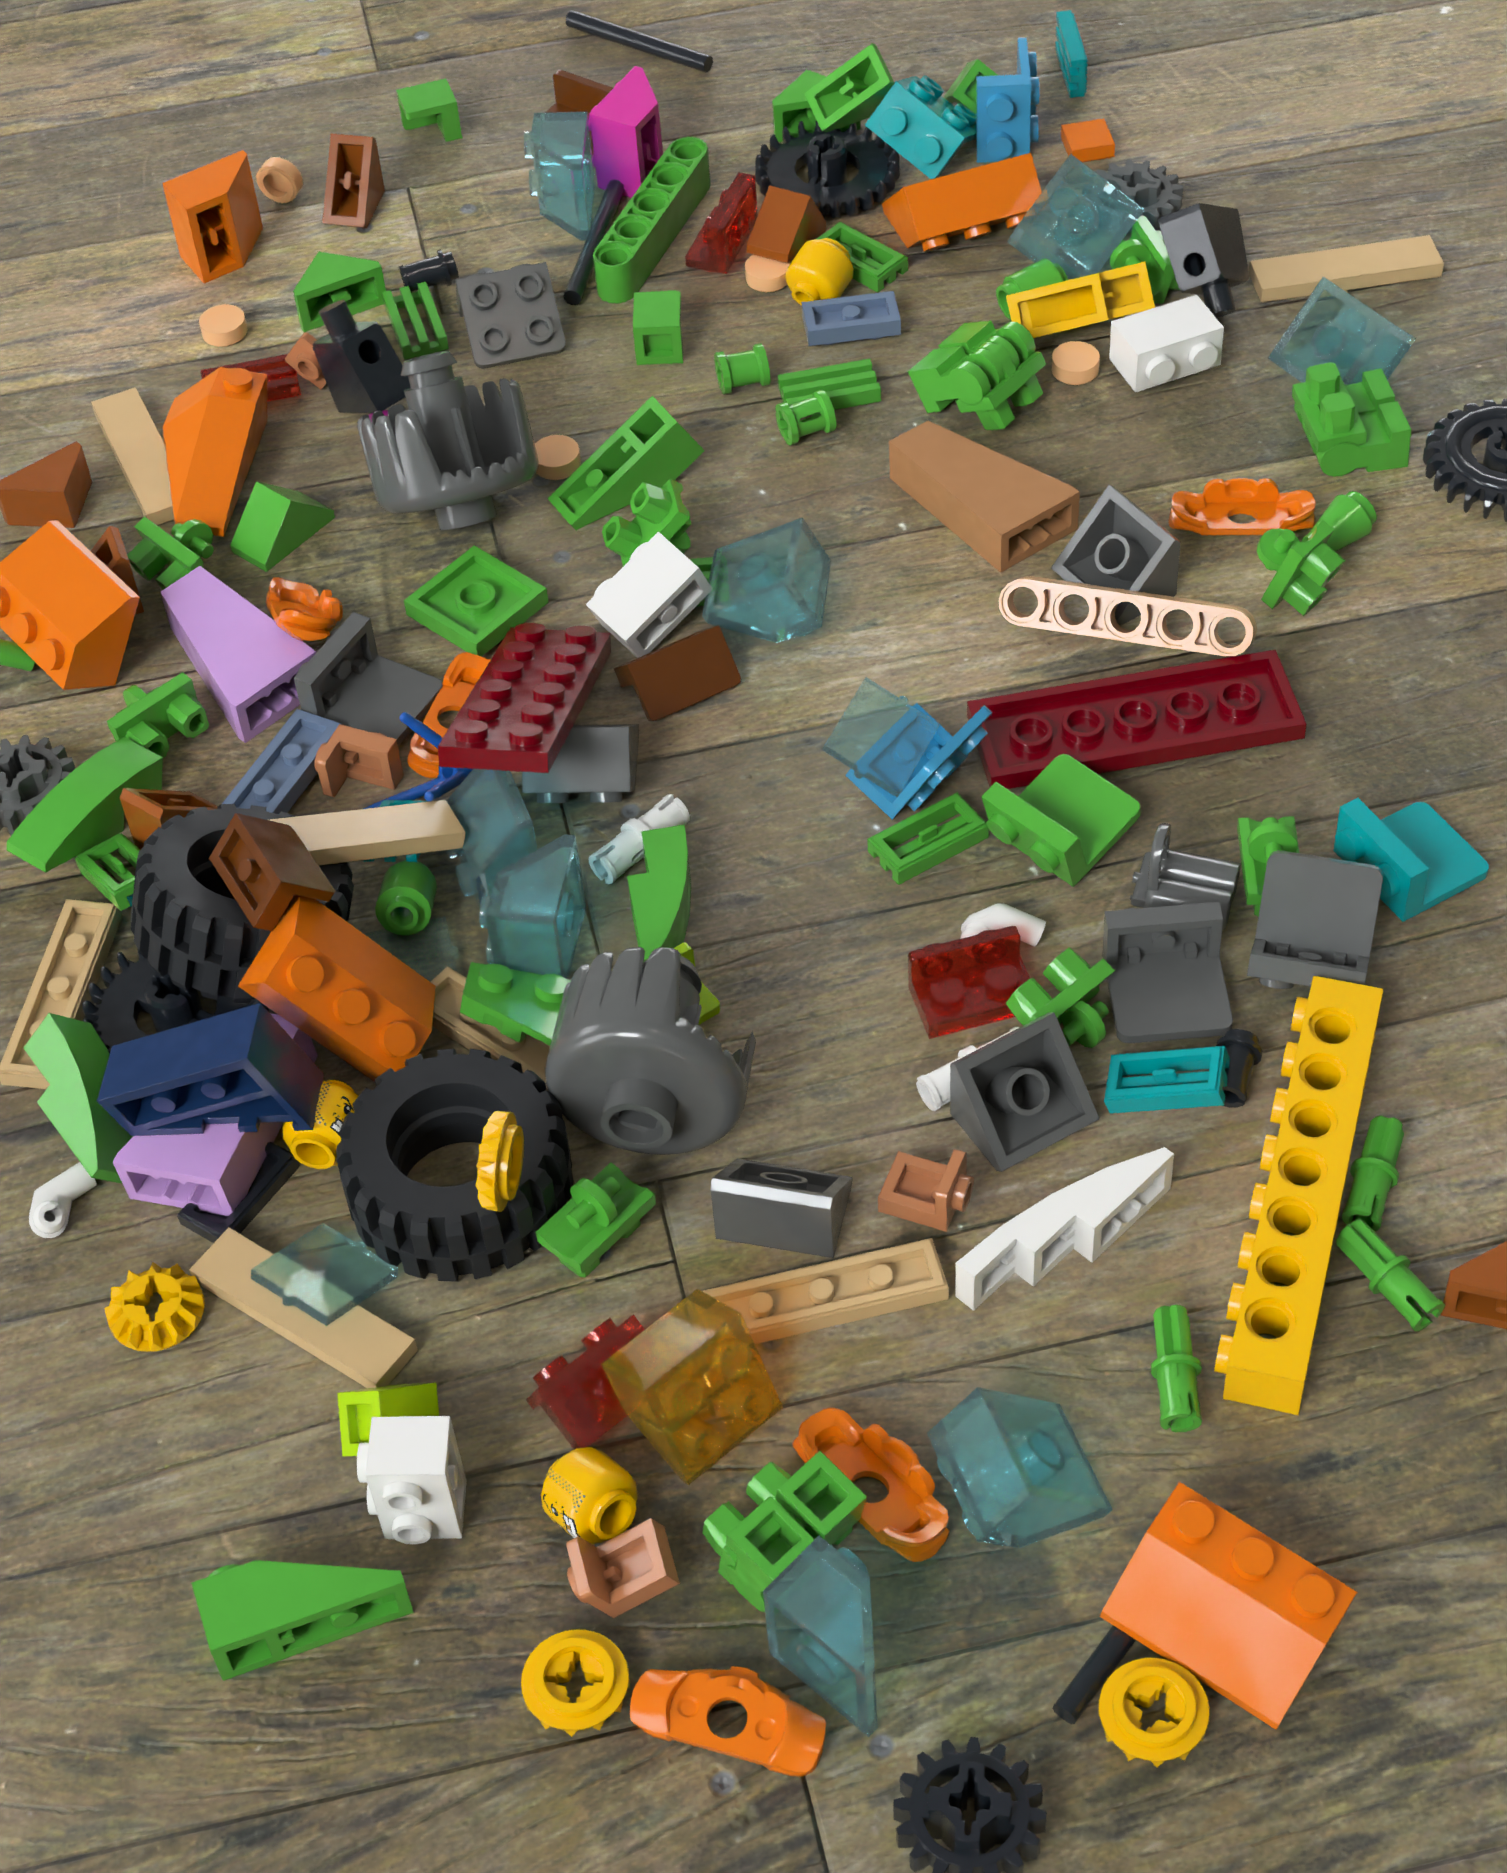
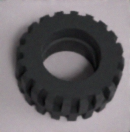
[131,804,354,1003]
[337,1048,574,1282]

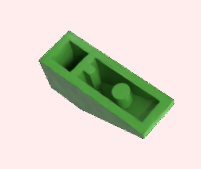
[547,396,705,530]
[191,1560,414,1681]

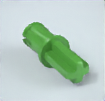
[1342,1115,1404,1232]
[1336,1219,1445,1332]
[1151,1304,1202,1432]

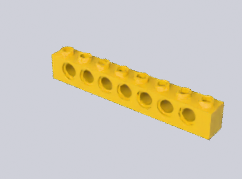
[1214,976,1383,1416]

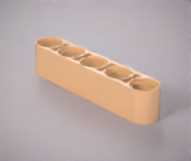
[999,576,1257,656]

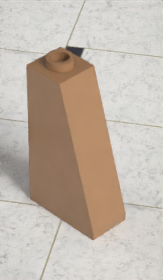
[889,421,1080,573]

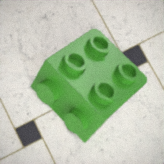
[981,754,1141,887]

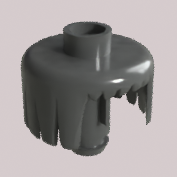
[357,351,539,530]
[545,947,756,1155]

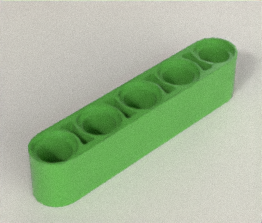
[593,137,711,304]

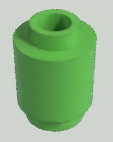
[996,258,1068,320]
[375,860,437,935]

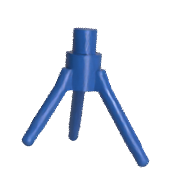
[363,712,498,809]

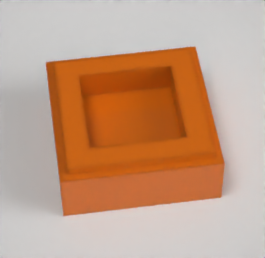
[1061,118,1115,164]

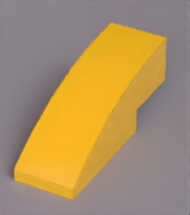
[1006,262,1155,338]

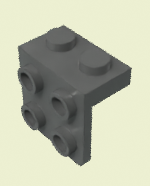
[455,262,565,369]
[294,612,443,746]
[1247,850,1383,989]
[1102,902,1233,1043]

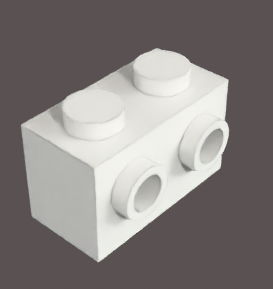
[1109,295,1224,392]
[586,532,713,658]
[357,1416,467,1544]

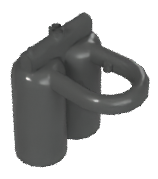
[1130,823,1241,930]

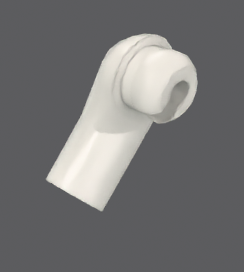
[960,903,1046,954]
[29,1162,97,1238]

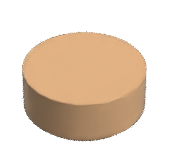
[256,157,303,203]
[745,255,790,292]
[199,304,248,347]
[1052,341,1100,385]
[535,435,581,480]

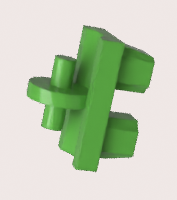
[1110,216,1180,303]
[602,479,691,567]
[127,516,214,590]
[1257,520,1346,616]
[107,672,209,758]
[1237,816,1299,917]
[1006,947,1115,1048]
[536,1162,656,1278]

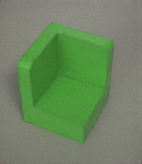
[944,59,998,115]
[396,78,462,142]
[633,290,683,365]

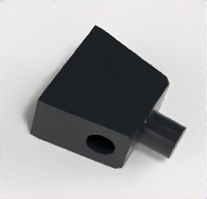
[1158,203,1249,318]
[313,300,411,413]

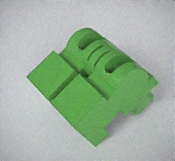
[908,321,1046,430]
[1292,362,1411,477]
[702,1451,867,1612]

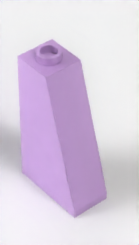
[161,566,316,743]
[113,1013,318,1216]

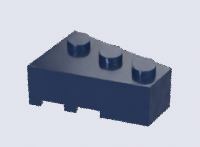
[97,1003,324,1136]

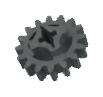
[1084,160,1183,236]
[0,735,75,836]

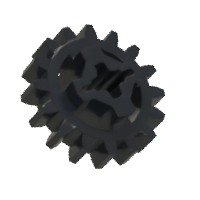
[893,1737,1046,1873]

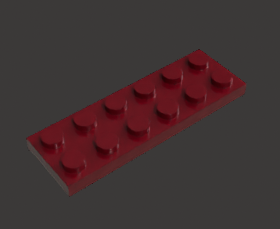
[438,623,611,773]
[967,650,1306,789]

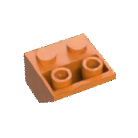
[162,150,263,284]

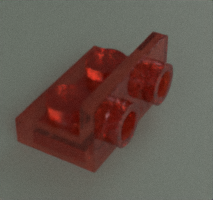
[685,172,758,274]
[908,926,1030,1039]
[526,1314,680,1449]

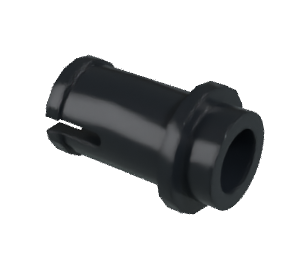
[398,249,459,293]
[1216,1029,1263,1108]

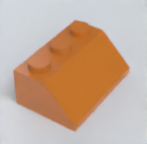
[882,153,1045,252]
[0,520,140,690]
[238,895,436,1082]
[1100,1481,1357,1730]

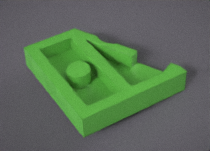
[460,962,571,1046]

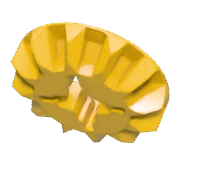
[475,1111,524,1212]
[104,1262,205,1352]
[521,1629,630,1737]
[1098,1658,1209,1768]

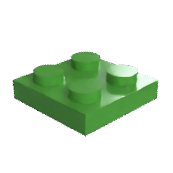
[404,545,549,656]

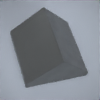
[1051,485,1180,626]
[950,1012,1100,1172]
[711,1159,853,1258]

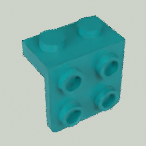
[865,75,976,179]
[1333,798,1489,922]

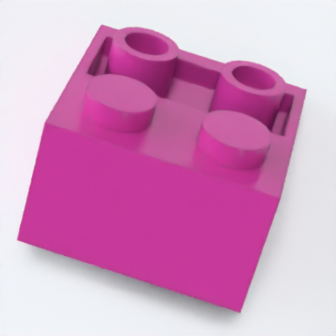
[588,66,663,198]

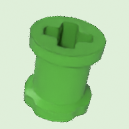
[714,343,771,395]
[775,389,837,446]

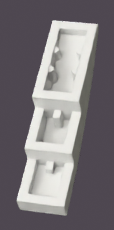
[956,1147,1174,1311]

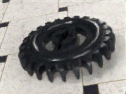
[755,120,900,219]
[1423,399,1507,522]
[82,948,269,1054]

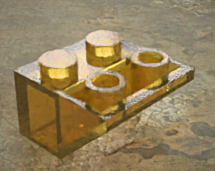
[601,1289,783,1485]

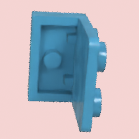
[976,37,1039,163]
[845,703,992,819]

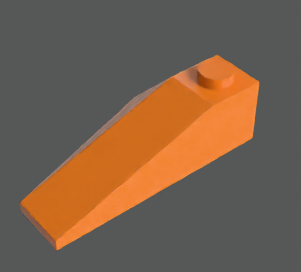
[163,367,268,537]

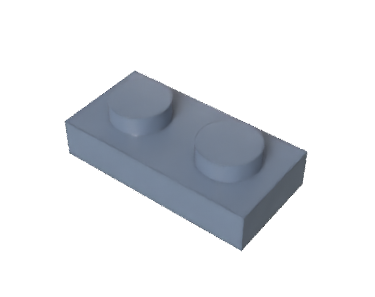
[802,291,901,346]

